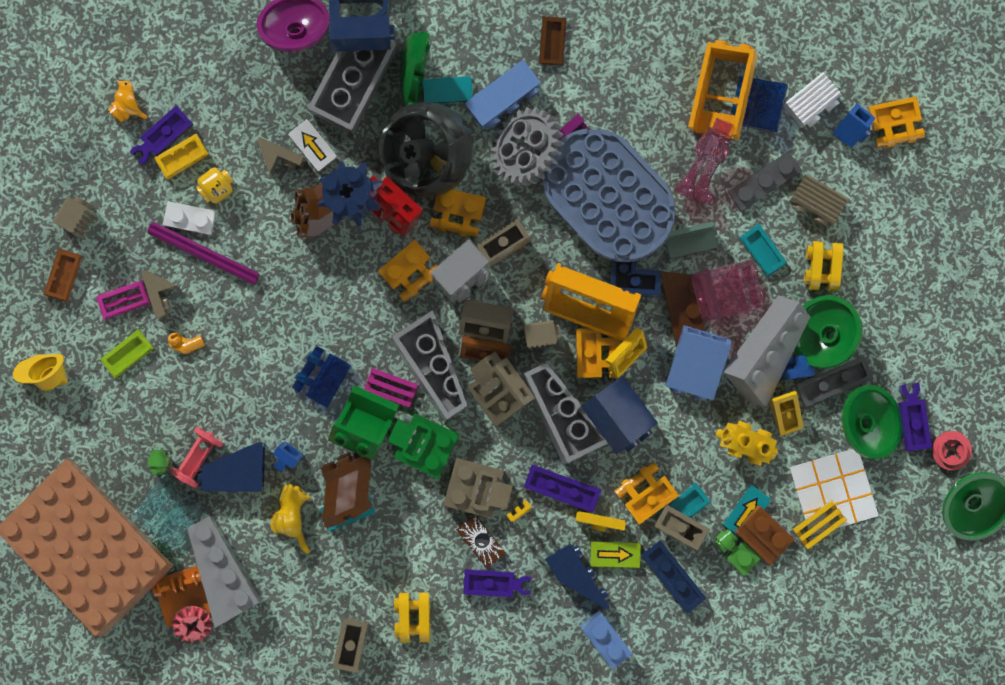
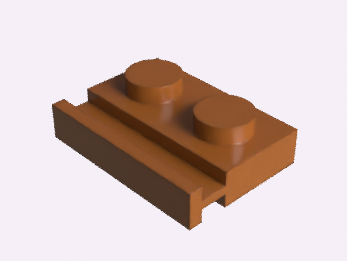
[734,505,795,566]

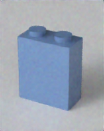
[666,325,731,401]
[580,610,632,670]

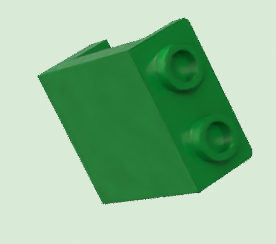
[328,385,399,460]

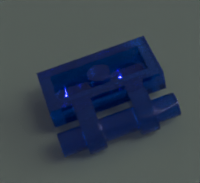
[292,345,352,408]

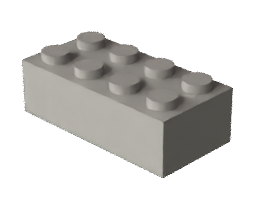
[308,41,398,136]
[431,239,490,305]

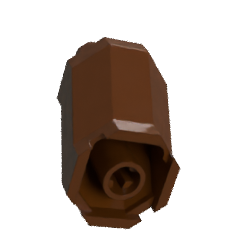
[291,183,353,240]
[320,452,372,528]

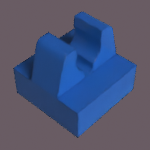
[780,355,815,381]
[273,441,305,473]

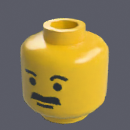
[196,167,233,204]

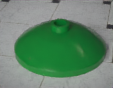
[794,295,863,369]
[842,385,902,459]
[942,472,1005,541]

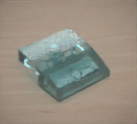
[133,475,206,546]

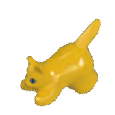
[270,484,311,554]

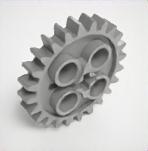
[491,107,564,186]

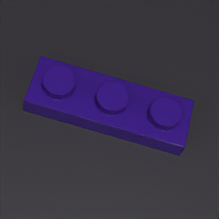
[524,464,601,513]

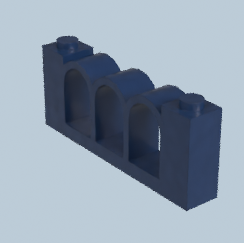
[329,0,395,52]

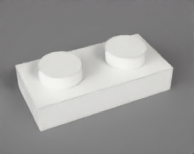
[163,201,216,235]

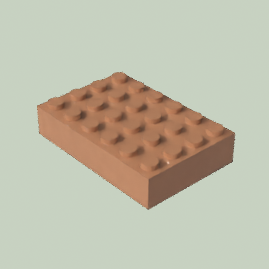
[0,459,174,637]

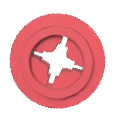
[932,431,972,471]
[172,606,212,644]

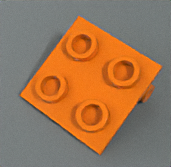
[152,565,211,627]

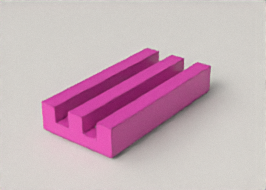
[96,280,151,320]
[364,368,418,408]

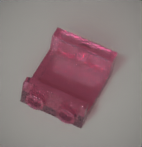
[690,259,765,323]

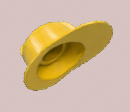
[13,354,68,391]

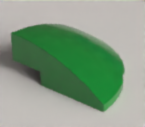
[400,32,431,107]

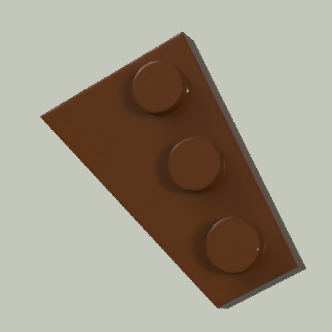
[661,271,709,347]

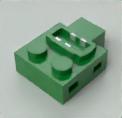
[388,413,460,479]

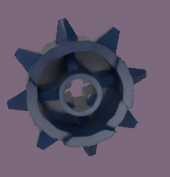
[317,161,383,227]

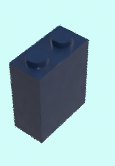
[581,376,658,454]

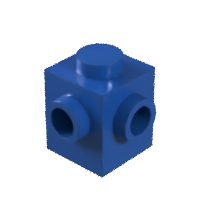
[833,103,876,148]

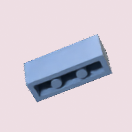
[465,60,541,130]

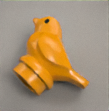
[107,80,148,124]

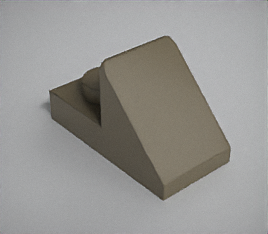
[257,137,306,176]
[141,270,180,320]
[655,505,710,551]

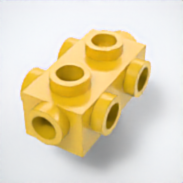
[716,421,778,466]

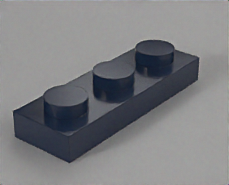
[640,540,707,614]

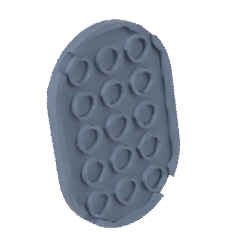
[543,129,675,262]

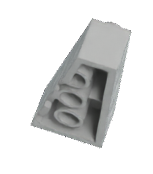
[723,295,810,408]
[390,310,467,423]

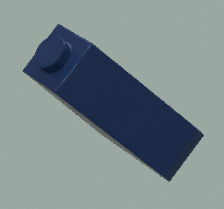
[198,442,265,492]

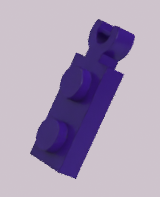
[130,105,194,165]
[898,383,932,452]
[463,569,531,597]

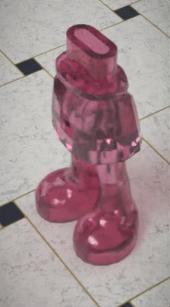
[674,118,733,206]

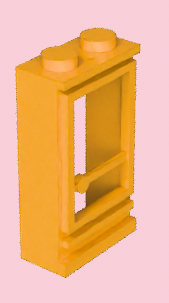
[688,40,759,141]
[541,263,641,341]

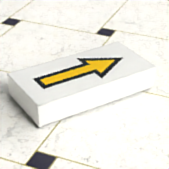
[288,119,338,172]

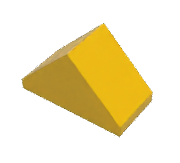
[769,391,804,436]

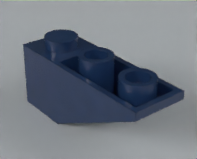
[545,543,610,610]

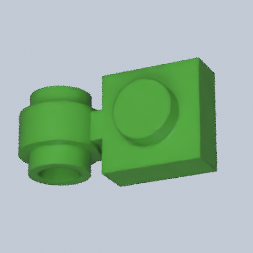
[148,450,171,475]
[714,529,761,576]

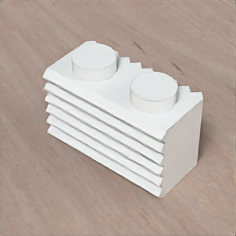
[783,72,842,129]

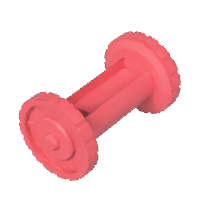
[168,426,224,488]

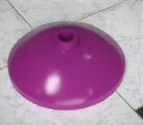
[257,0,329,52]

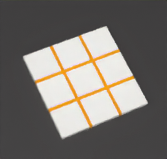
[790,449,879,536]

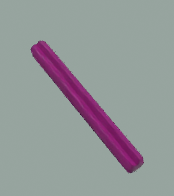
[147,222,260,285]

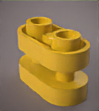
[804,241,843,292]
[394,592,430,643]

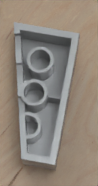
[520,363,608,465]
[187,516,261,628]

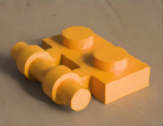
[867,96,925,148]
[430,190,486,238]
[378,239,438,302]
[576,328,621,378]
[614,462,679,525]

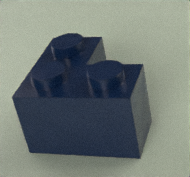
[609,260,661,298]

